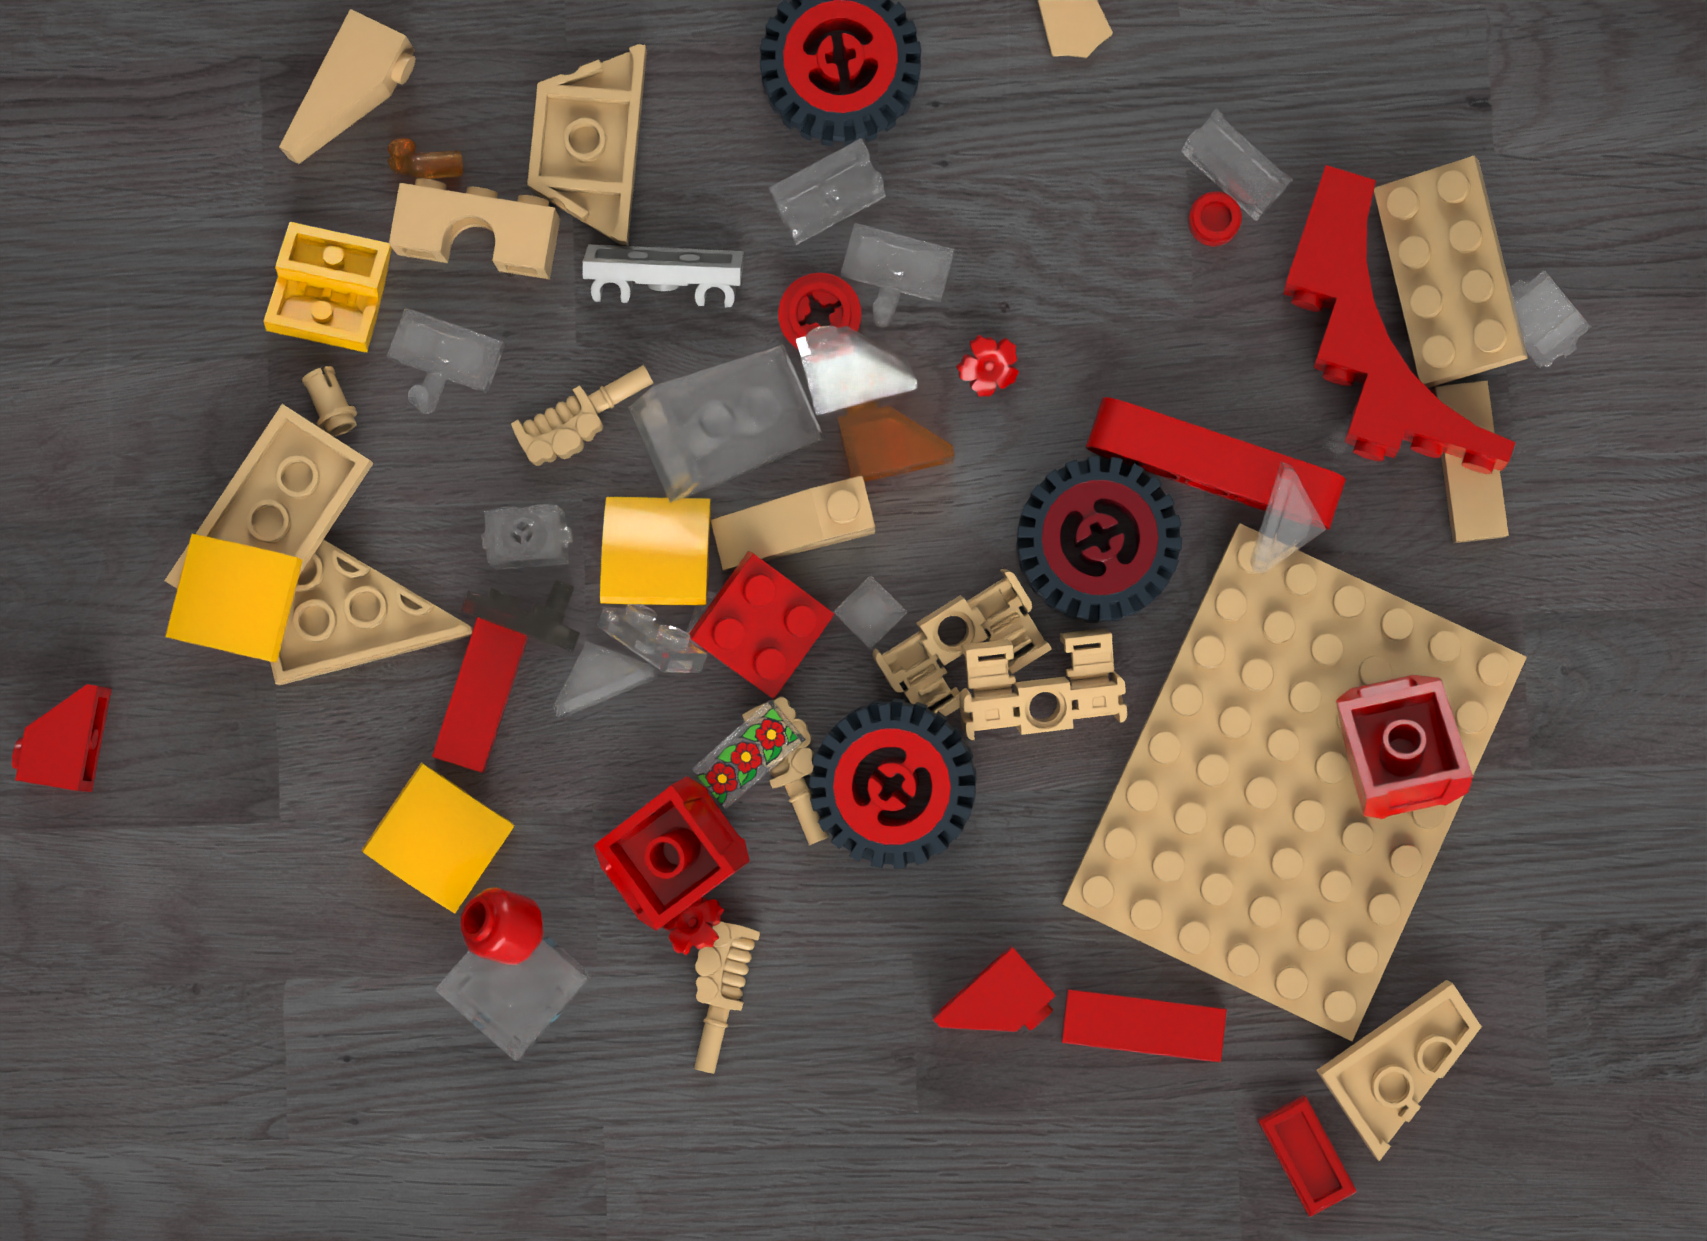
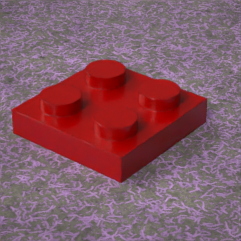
[687,551,835,699]

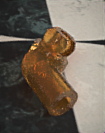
[387,138,463,179]

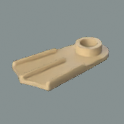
[1037,0,1112,58]

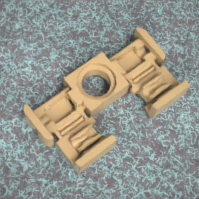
[872,569,1052,716]
[959,628,1127,740]

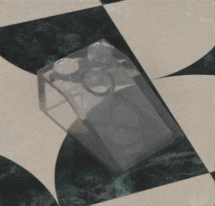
[629,344,825,503]

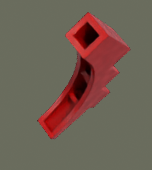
[1283,165,1516,474]

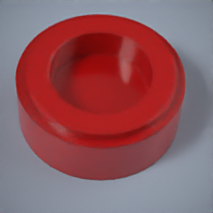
[1188,191,1242,246]

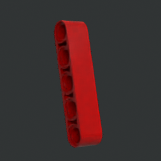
[1086,397,1346,530]

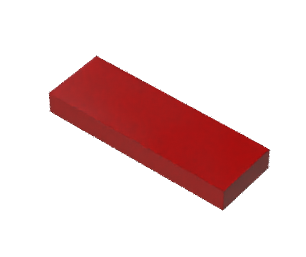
[432,607,533,773]
[1061,989,1227,1063]

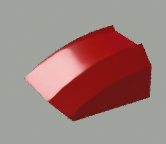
[1336,675,1473,819]
[593,776,750,931]

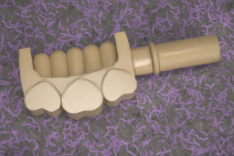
[511,365,654,466]
[742,697,828,845]
[694,921,760,1074]

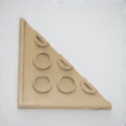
[270,539,473,685]

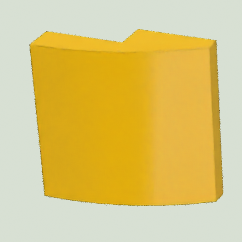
[263,222,392,353]
[600,497,711,605]
[165,534,303,663]
[362,762,515,914]

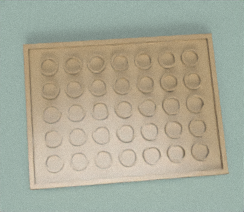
[1061,523,1527,1041]

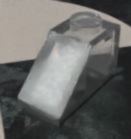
[796,326,918,415]

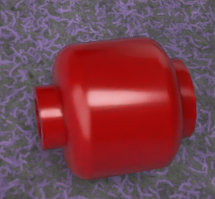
[460,888,543,965]

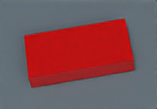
[1257,1095,1357,1217]

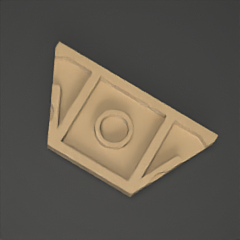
[527,44,647,246]

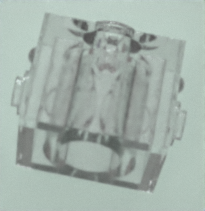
[1510,270,1592,369]
[481,503,573,570]

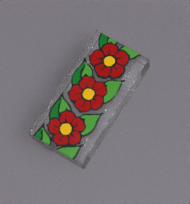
[692,700,806,809]

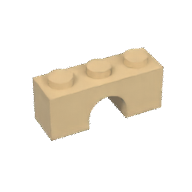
[389,178,560,279]

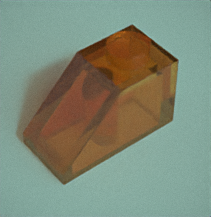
[838,401,955,483]

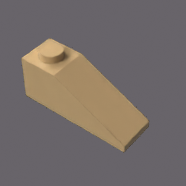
[279,9,415,164]
[711,476,875,571]

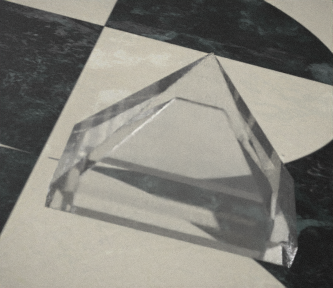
[1250,462,1326,574]
[553,641,659,719]

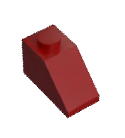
[12,684,112,792]
[932,946,1056,1032]

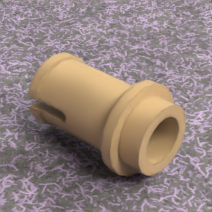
[302,366,357,437]

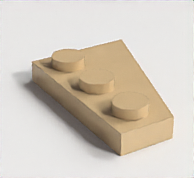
[1316,980,1481,1161]

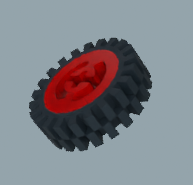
[760,0,921,147]
[809,699,977,869]

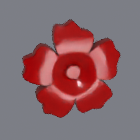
[956,335,1019,397]
[663,896,724,955]

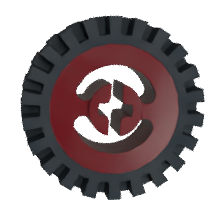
[1016,456,1182,623]

